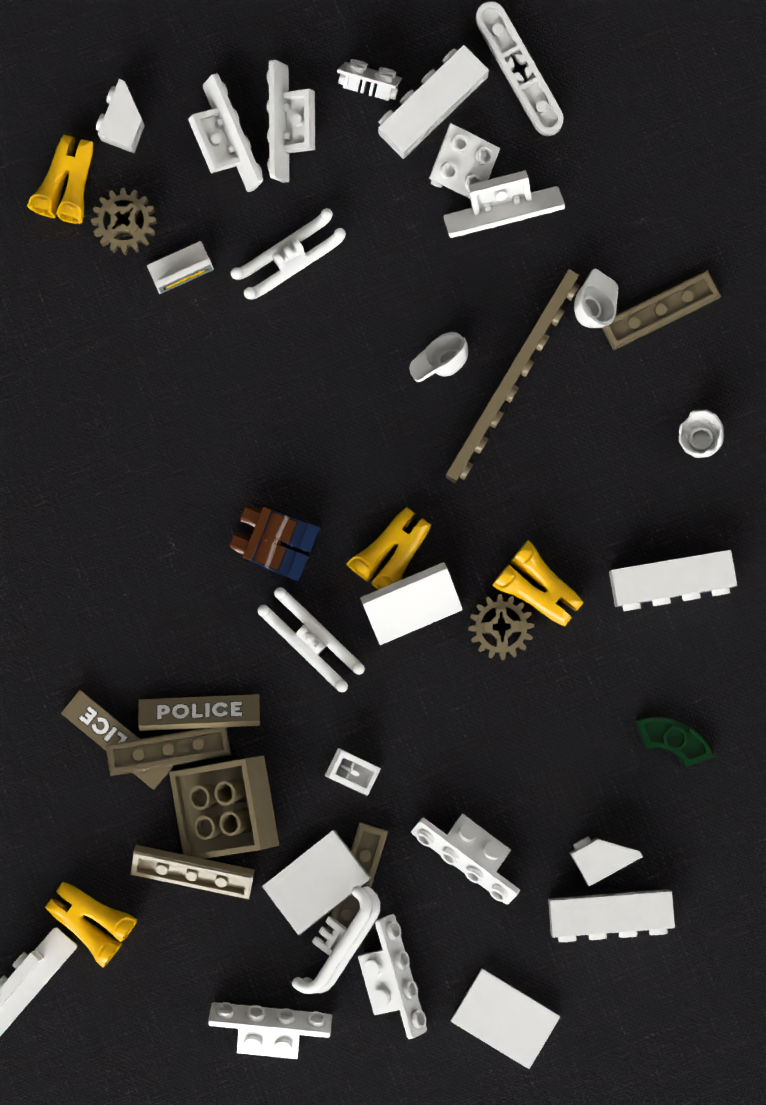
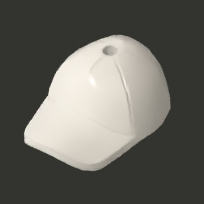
[574,268,618,328]
[409,332,469,382]

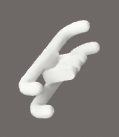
[231,208,346,300]
[257,587,365,692]
[292,886,380,994]

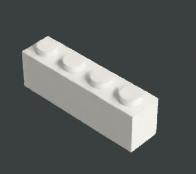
[378,45,489,159]
[609,550,737,611]
[548,889,675,942]

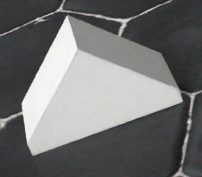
[325,748,381,796]

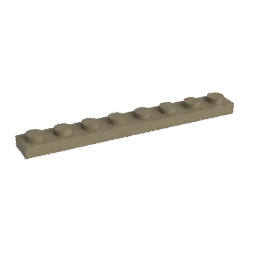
[445,269,580,484]

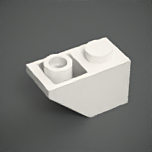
[96,79,145,153]

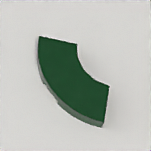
[635,717,714,767]

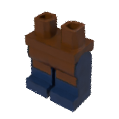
[229,506,320,582]

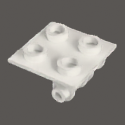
[337,59,402,101]
[429,123,500,199]

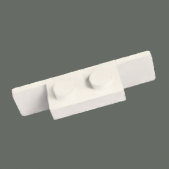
[267,60,315,183]
[188,73,263,192]
[443,170,565,238]
[411,813,520,905]
[358,914,427,1039]
[0,927,77,1036]
[208,1002,332,1059]

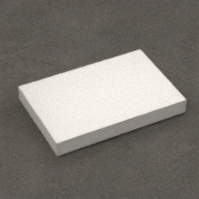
[360,562,463,645]
[262,830,371,935]
[451,968,560,1069]

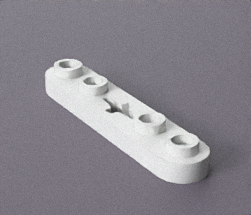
[476,2,564,136]

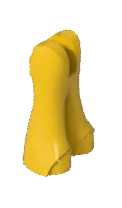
[27,135,93,224]
[346,507,431,590]
[492,540,584,627]
[45,882,137,968]

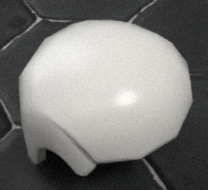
[679,410,724,458]

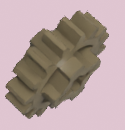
[91,188,157,255]
[468,594,534,660]

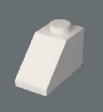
[569,836,643,886]

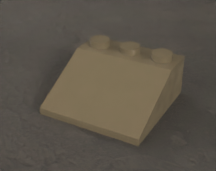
[169,756,279,859]

